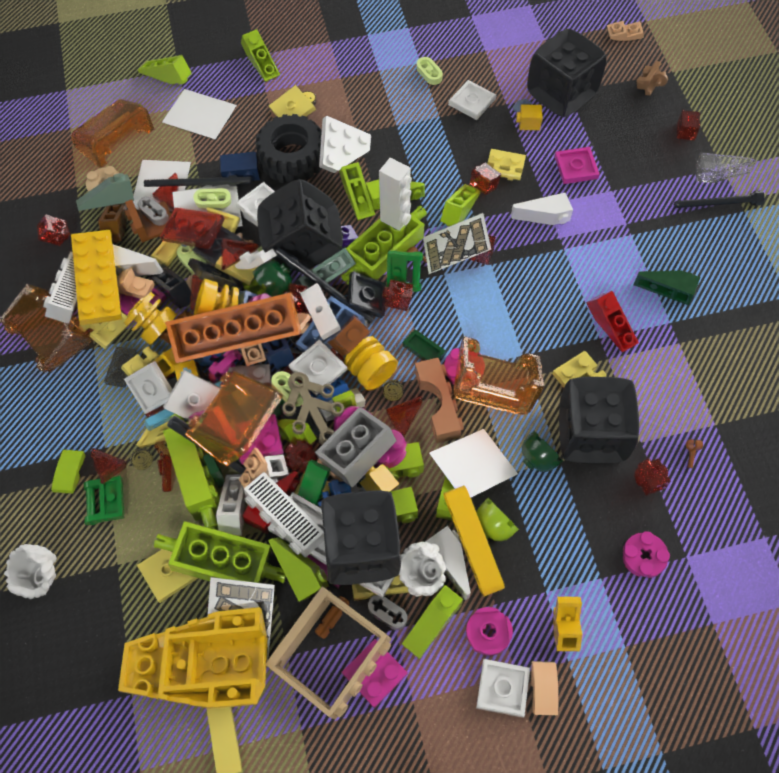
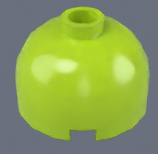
[477,498,519,541]

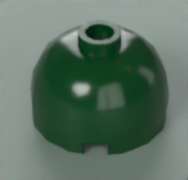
[253,261,292,297]
[522,431,563,472]

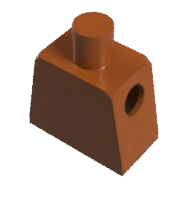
[327,315,370,356]

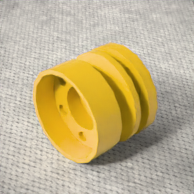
[194,279,239,315]
[124,292,178,345]
[344,336,398,391]

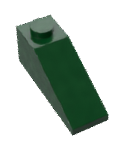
[633,270,701,305]

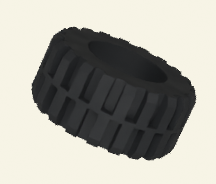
[256,114,322,183]

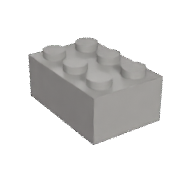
[315,407,396,488]

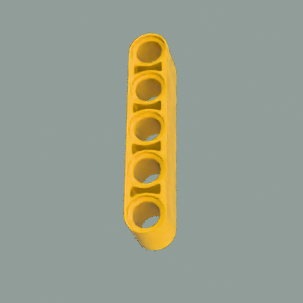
[443,485,505,597]

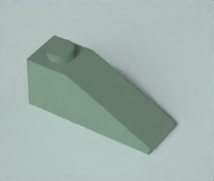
[76,173,134,211]
[294,248,356,292]

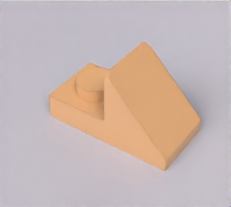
[117,268,155,299]

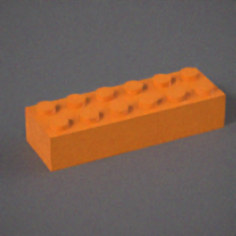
[165,293,301,363]

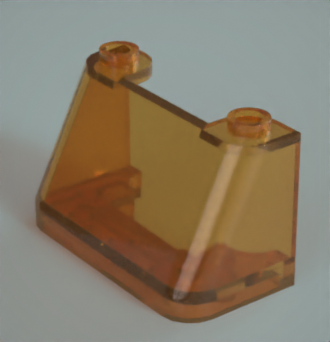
[71,99,154,168]
[0,284,93,372]
[454,336,544,415]
[185,370,283,467]

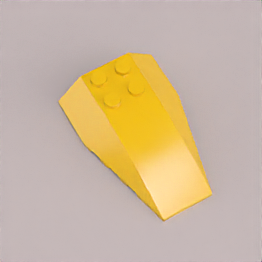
[118,607,268,709]

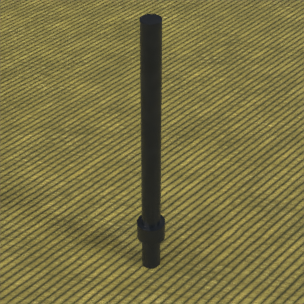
[143,175,252,187]
[275,247,374,324]

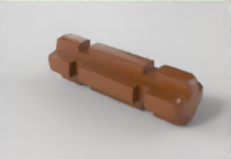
[315,596,349,639]

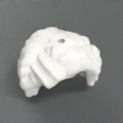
[399,542,446,597]
[4,544,57,599]

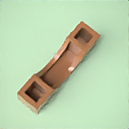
[415,358,464,443]

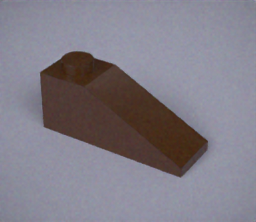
[98,203,128,243]

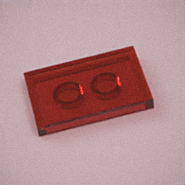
[160,207,225,249]

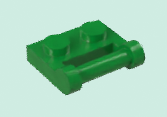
[387,250,423,292]
[84,475,125,525]

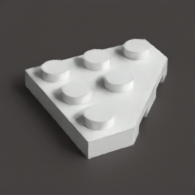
[319,116,371,173]

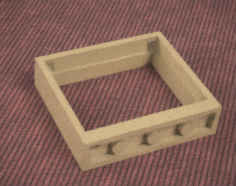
[266,586,392,720]

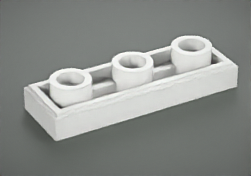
[300,283,341,340]

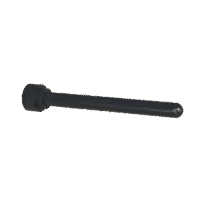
[674,191,765,208]

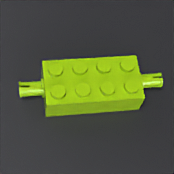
[341,206,427,284]
[163,414,220,530]
[154,521,286,584]

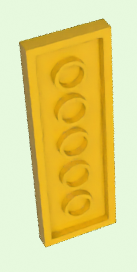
[71,230,122,325]

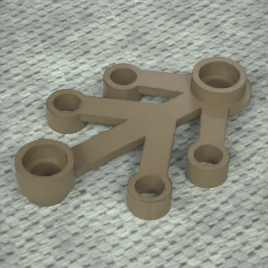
[283,372,344,445]

